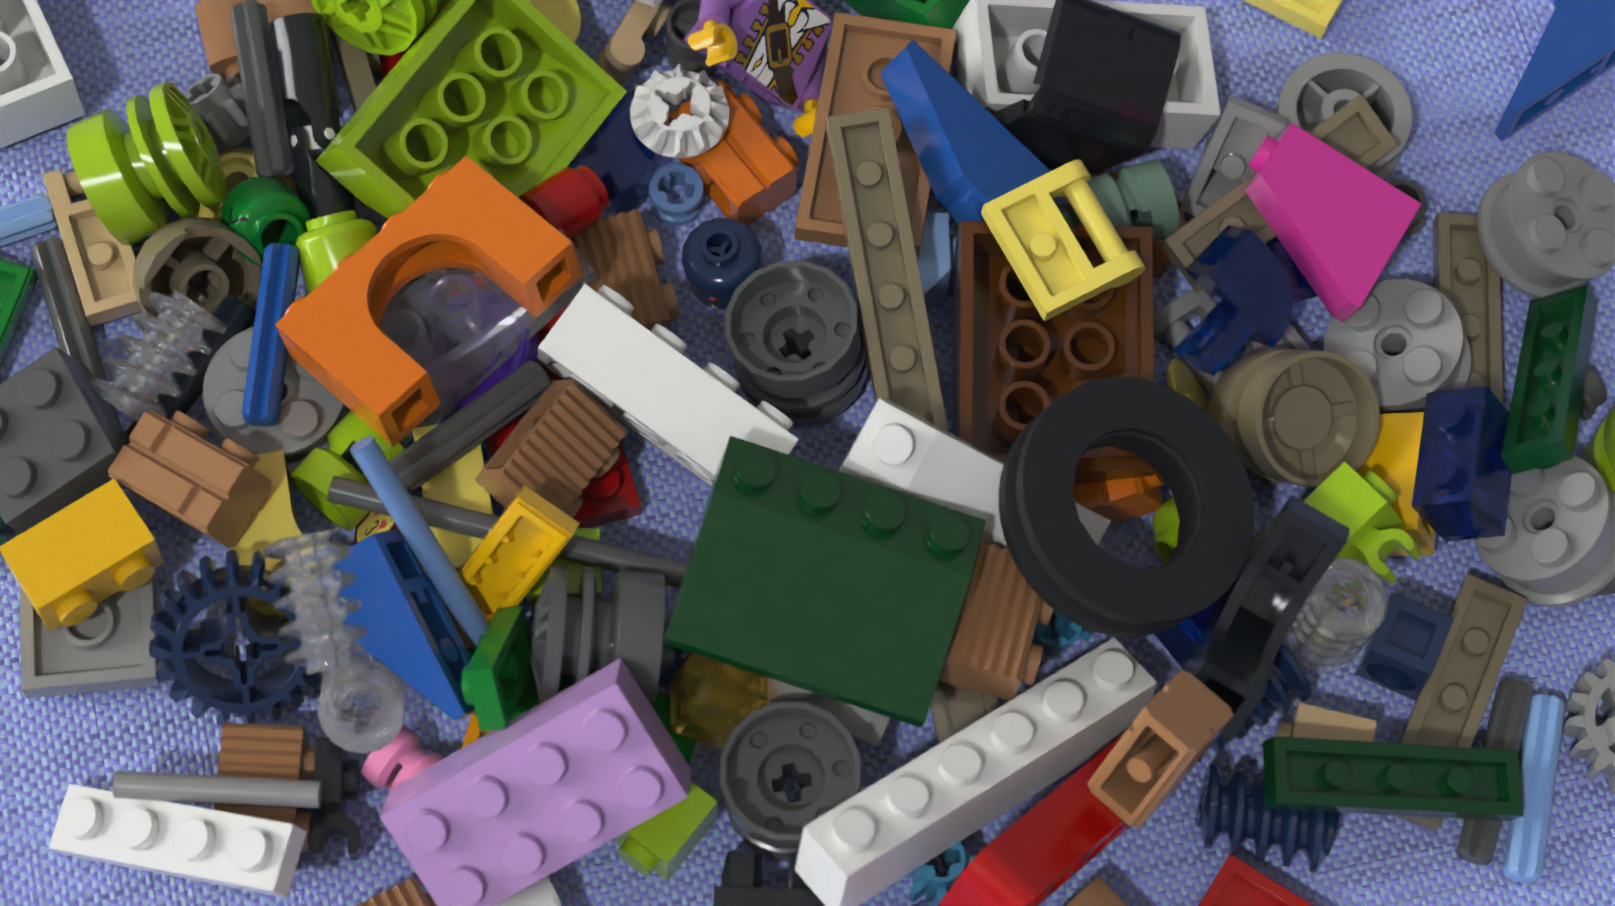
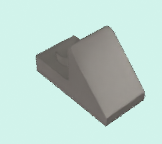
[1180,95,1287,216]

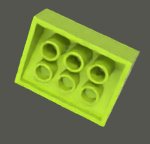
[315,0,627,276]

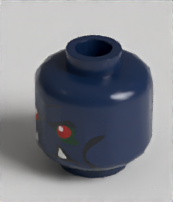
[681,218,766,310]

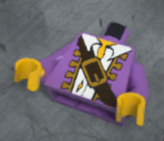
[683,0,832,138]

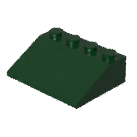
[663,435,986,728]

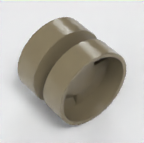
[1209,348,1380,487]

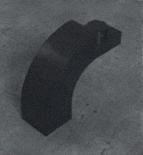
[1184,495,1350,741]

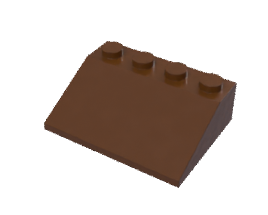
[953,221,1155,484]

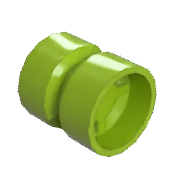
[289,410,405,532]

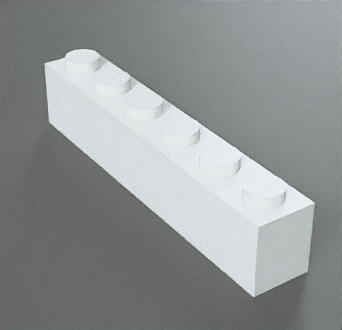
[795,637,1157,906]

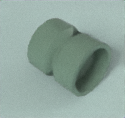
[1069,159,1179,242]

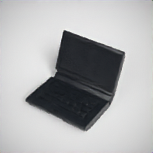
[992,0,1181,175]

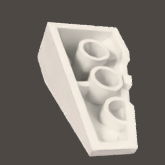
[839,395,1111,549]

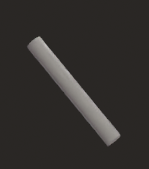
[113,771,322,808]

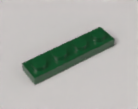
[1501,284,1598,475]
[1262,736,1524,821]

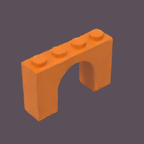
[275,155,583,447]

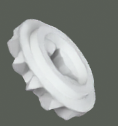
[630,63,730,158]

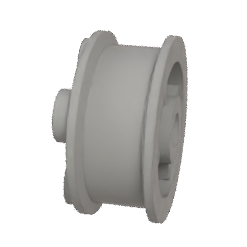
[1273,53,1413,181]
[1477,152,1615,299]
[1323,279,1472,421]
[203,327,350,473]
[1473,456,1615,607]

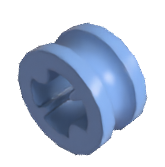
[649,163,704,226]

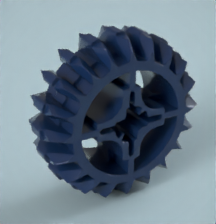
[149,549,332,727]

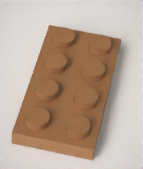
[795,12,957,258]

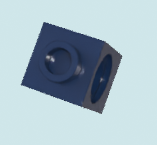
[1354,592,1454,700]

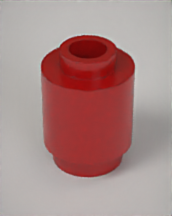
[518,165,609,240]

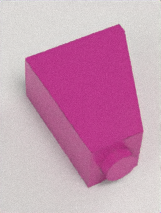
[1245,122,1421,323]

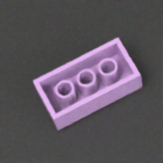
[379,658,692,906]

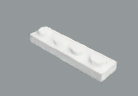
[49,784,307,898]

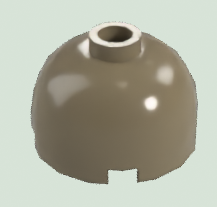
[132,217,262,347]

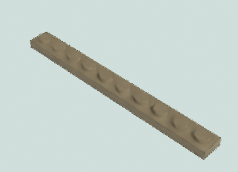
[825,107,999,745]

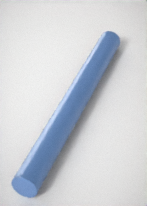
[350,436,489,651]

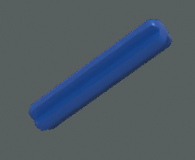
[242,243,300,427]

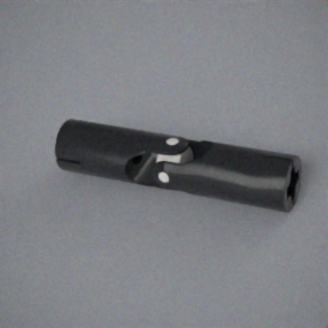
[269,13,359,220]

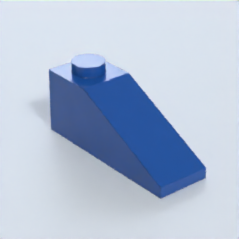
[1494,0,1615,142]
[880,40,1050,225]
[311,529,476,721]

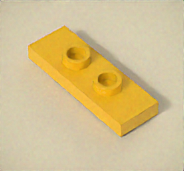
[439,485,580,649]

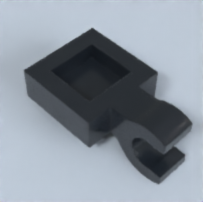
[309,737,363,861]

